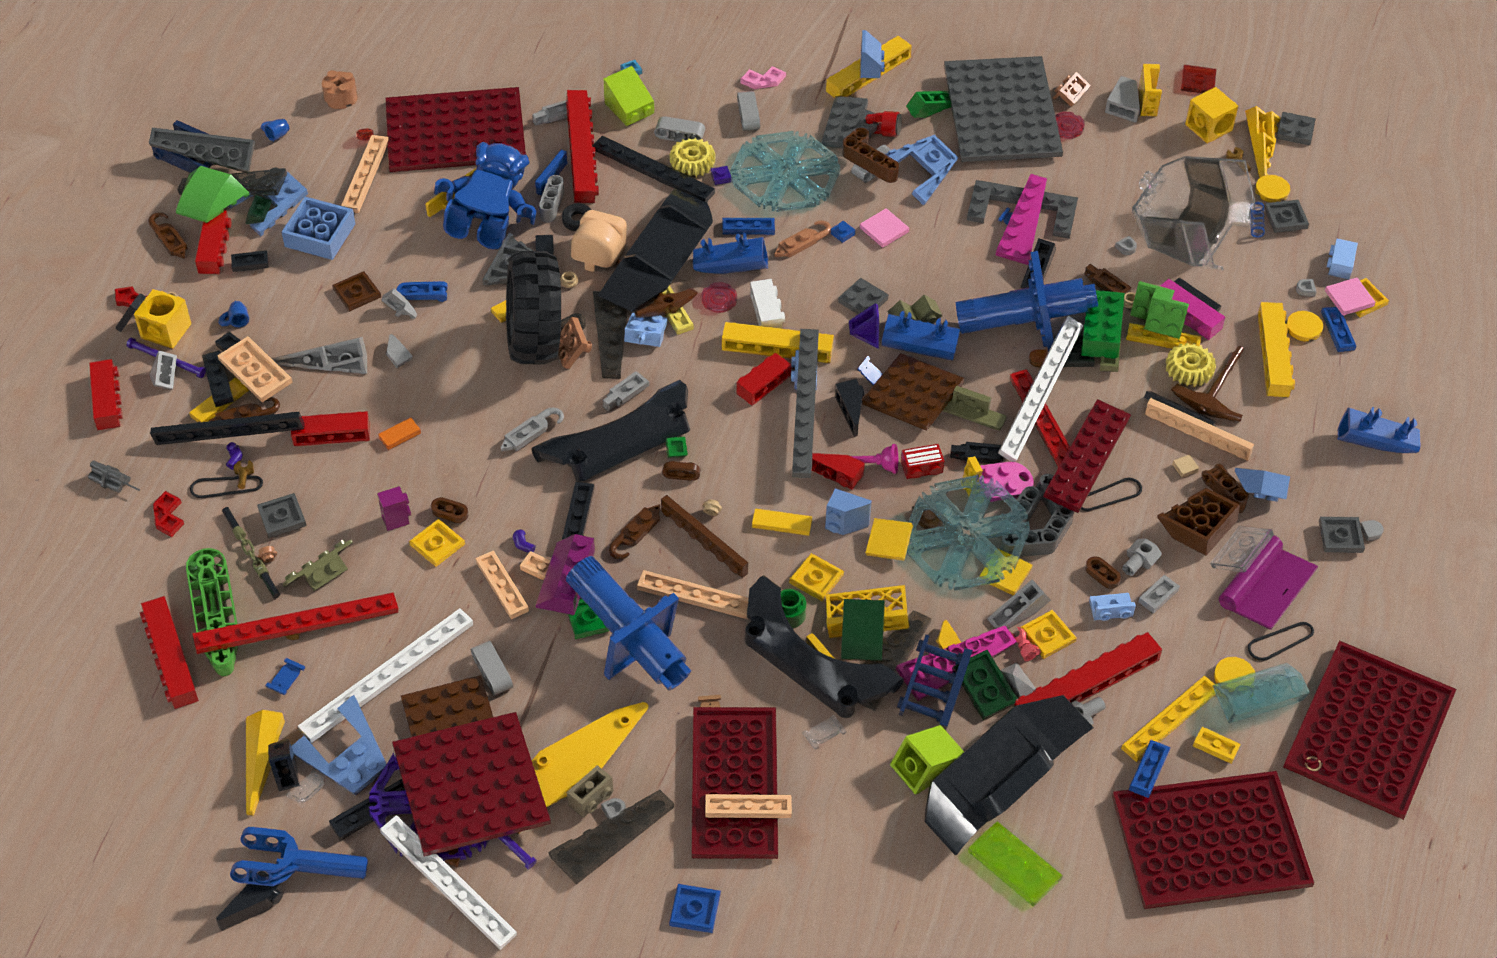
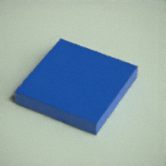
[669,884,721,933]

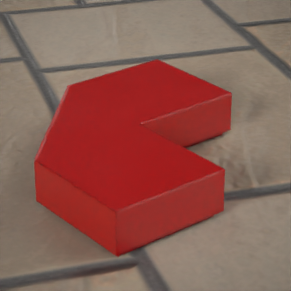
[153,491,184,537]

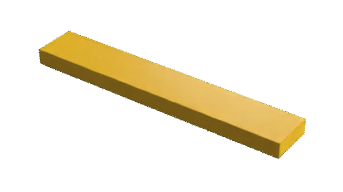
[1121,676,1220,762]

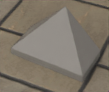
[149,351,177,390]
[1000,662,1036,698]

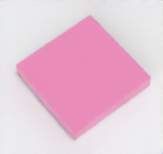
[860,208,909,248]
[1325,278,1376,316]

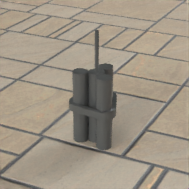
[88,460,140,493]

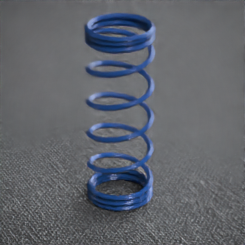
[1250,202,1265,238]

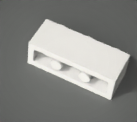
[750,279,785,329]

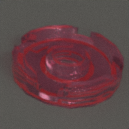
[1055,112,1085,139]
[701,282,737,313]

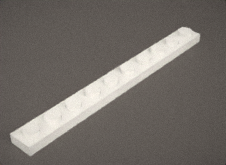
[998,316,1084,462]
[298,608,473,743]

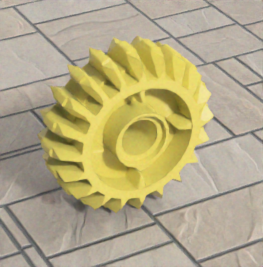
[670,137,715,178]
[1165,343,1216,388]

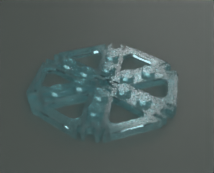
[730,131,840,212]
[907,475,1030,591]

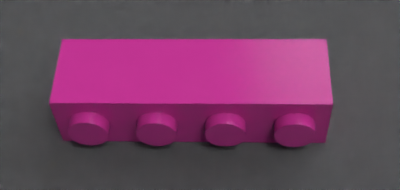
[1160,279,1225,340]

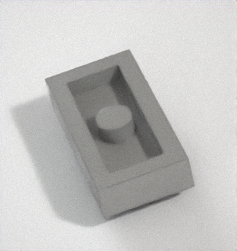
[1138,575,1180,613]

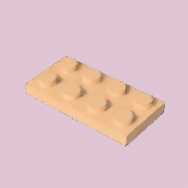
[218,336,293,402]

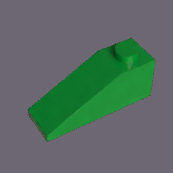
[906,91,951,118]

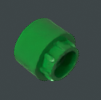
[781,589,807,628]

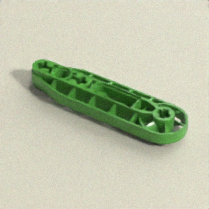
[186,548,238,676]

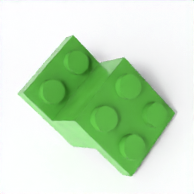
[1130,281,1189,339]

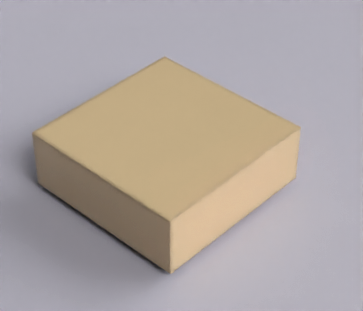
[1172,454,1199,478]

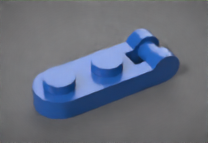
[396,281,448,302]

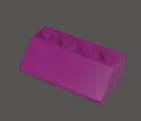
[535,534,595,615]

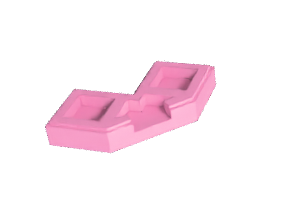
[740,66,786,89]

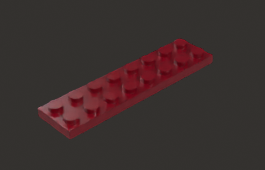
[1043,399,1131,513]

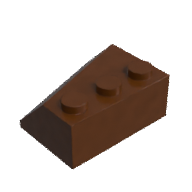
[1157,488,1239,556]

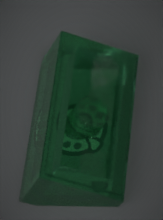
[245,195,272,224]

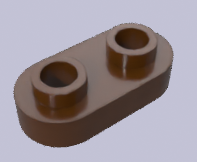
[662,461,701,481]
[431,497,469,523]
[1085,556,1121,589]

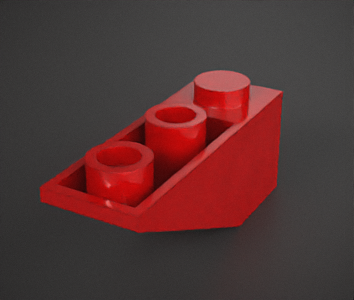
[812,453,865,490]

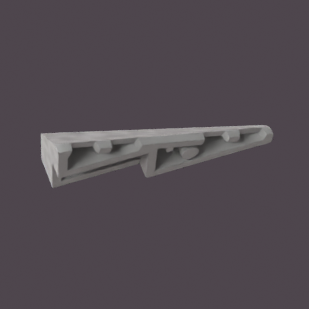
[271,337,367,374]

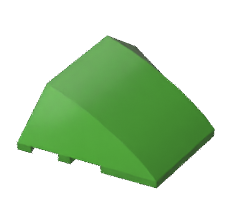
[176,166,249,223]

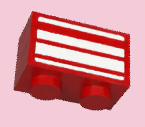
[901,444,945,479]

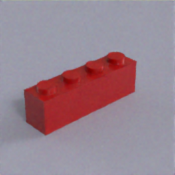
[195,210,232,274]
[89,359,123,431]
[291,411,370,446]

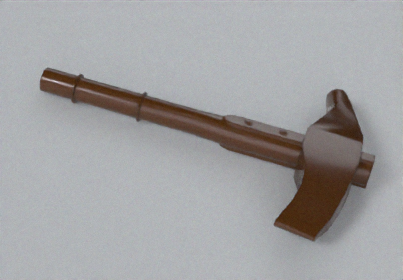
[616,259,698,318]
[1171,346,1244,422]

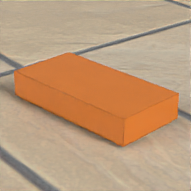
[378,418,421,450]

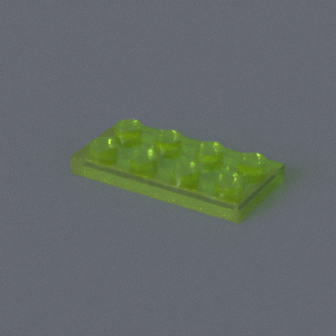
[968,821,1063,907]

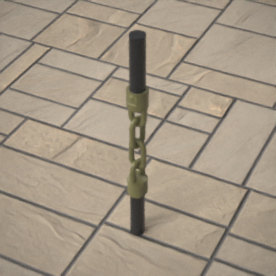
[222,507,280,599]

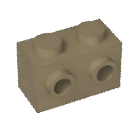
[567,765,614,818]

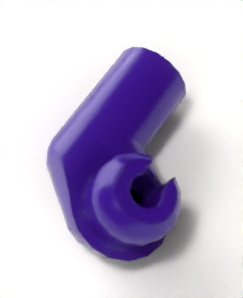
[226,442,243,470]
[513,529,536,553]

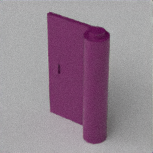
[1218,534,1318,630]

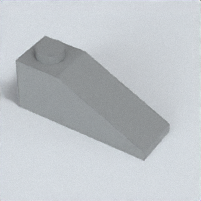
[987,579,1051,629]

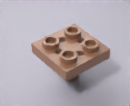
[558,317,592,369]

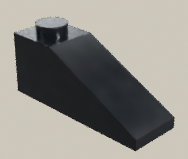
[1021,238,1056,289]
[835,379,864,437]
[216,871,284,931]

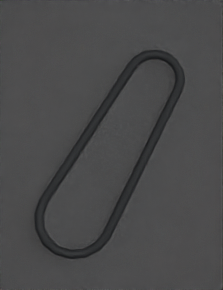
[190,476,263,498]
[1081,477,1142,511]
[1248,622,1314,661]

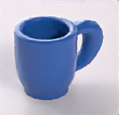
[261,119,290,141]
[218,301,249,328]

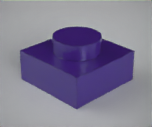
[711,166,732,185]

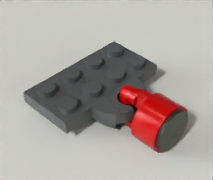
[822,96,902,148]

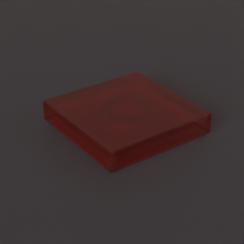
[1181,65,1216,94]

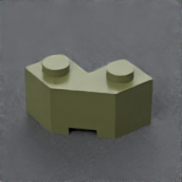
[887,295,943,324]

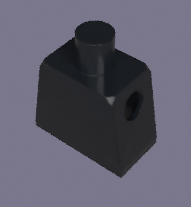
[268,739,300,791]

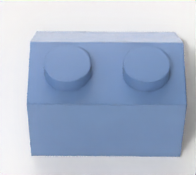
[860,30,884,78]
[1235,468,1290,502]
[825,488,872,535]

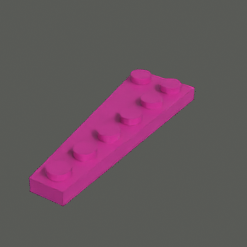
[996,174,1047,265]
[895,626,1017,701]

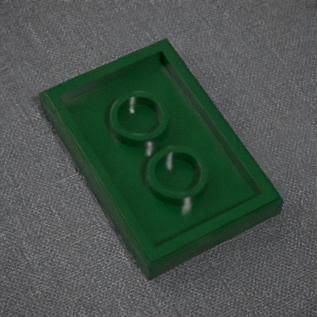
[841,599,885,662]
[952,649,1018,720]

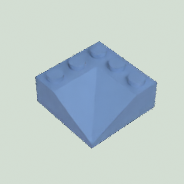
[281,197,355,260]

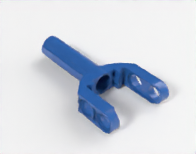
[230,827,368,886]

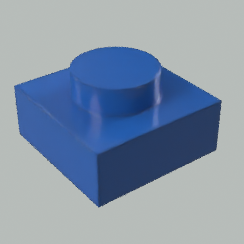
[830,221,855,243]

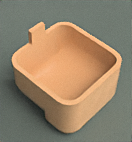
[571,210,627,272]

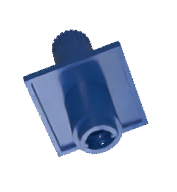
[955,251,1098,352]
[566,556,691,690]

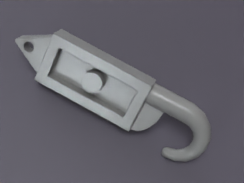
[501,407,564,451]

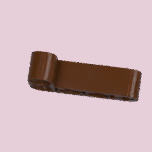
[842,128,899,183]

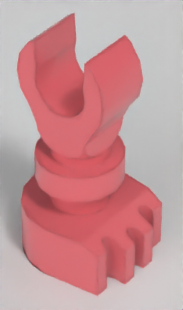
[1010,627,1041,661]

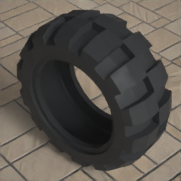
[506,251,561,365]

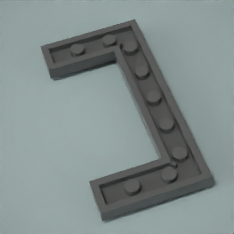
[967,180,1078,239]

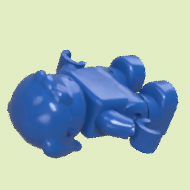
[434,142,536,249]

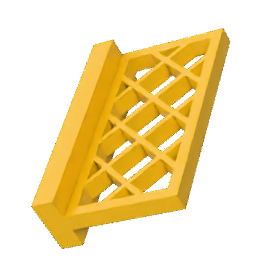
[826,585,909,638]

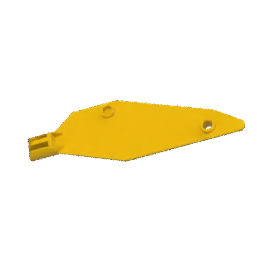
[518,702,648,834]

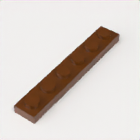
[661,495,748,578]

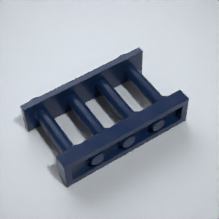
[151,120,213,173]
[897,635,973,730]

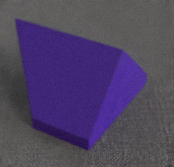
[849,303,879,349]

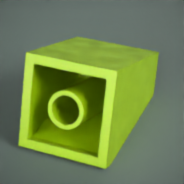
[603,66,654,126]
[890,725,964,795]

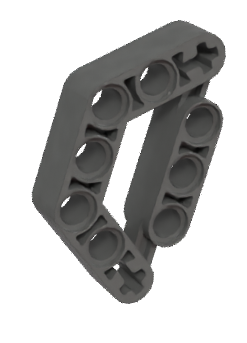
[1000,474,1074,557]

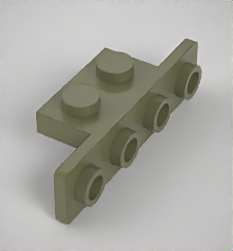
[943,386,1007,431]
[282,539,353,591]

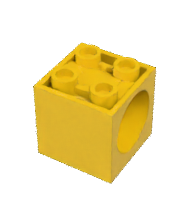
[1185,87,1238,144]
[134,289,191,349]

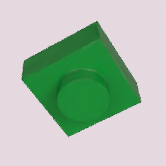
[665,437,688,458]

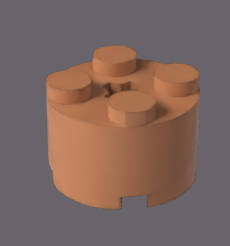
[322,70,358,109]

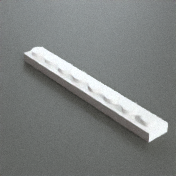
[380,815,517,950]

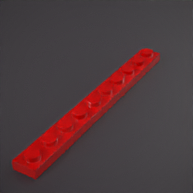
[192,592,399,654]

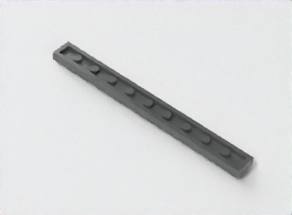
[792,329,819,478]

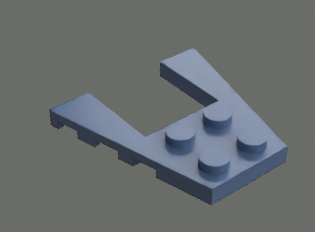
[885,135,958,206]
[228,171,308,236]
[292,695,387,795]

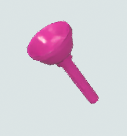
[851,444,899,474]

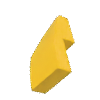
[936,620,961,649]

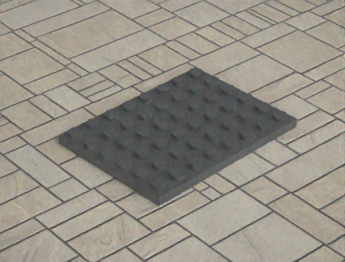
[944,56,1063,162]

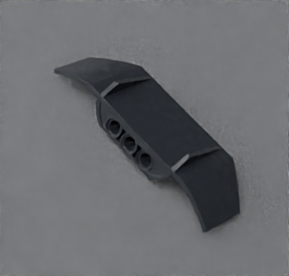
[598,188,713,312]
[924,695,1094,855]

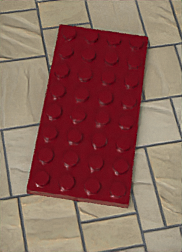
[692,707,778,859]

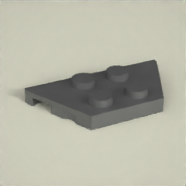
[483,233,533,285]

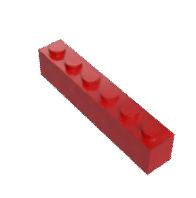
[139,596,199,709]

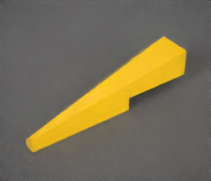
[1245,106,1281,178]
[246,710,285,816]

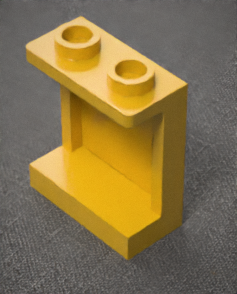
[1138,64,1162,117]

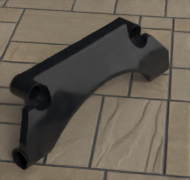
[531,380,690,482]
[745,575,904,718]

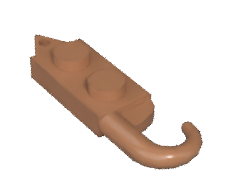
[774,220,831,258]

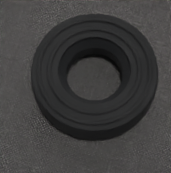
[562,203,591,231]

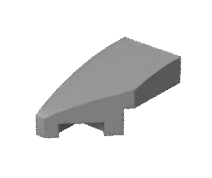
[381,288,417,319]
[386,334,413,368]

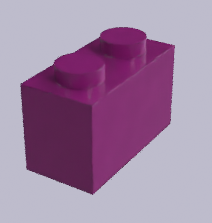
[377,486,411,531]

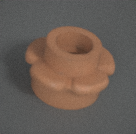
[258,546,277,563]

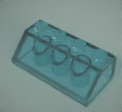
[1213,663,1310,723]

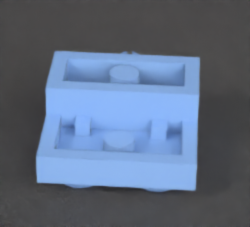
[624,313,668,347]

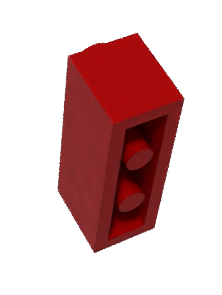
[736,352,791,406]

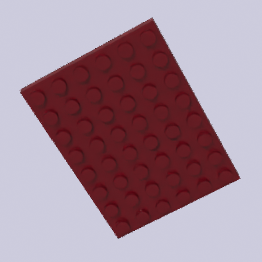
[385,87,526,172]
[1283,640,1457,820]
[1112,771,1314,909]

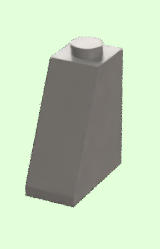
[1105,76,1140,123]

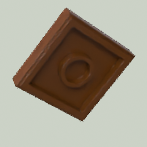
[332,271,381,312]

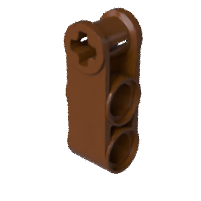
[1201,463,1249,513]

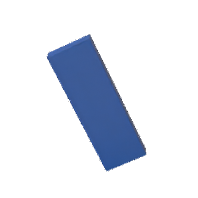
[535,149,568,196]
[722,218,775,235]
[1321,307,1356,352]
[1129,740,1171,798]

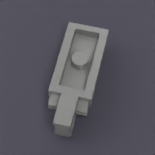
[532,100,567,125]
[603,372,649,411]

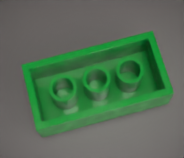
[1081,290,1125,359]

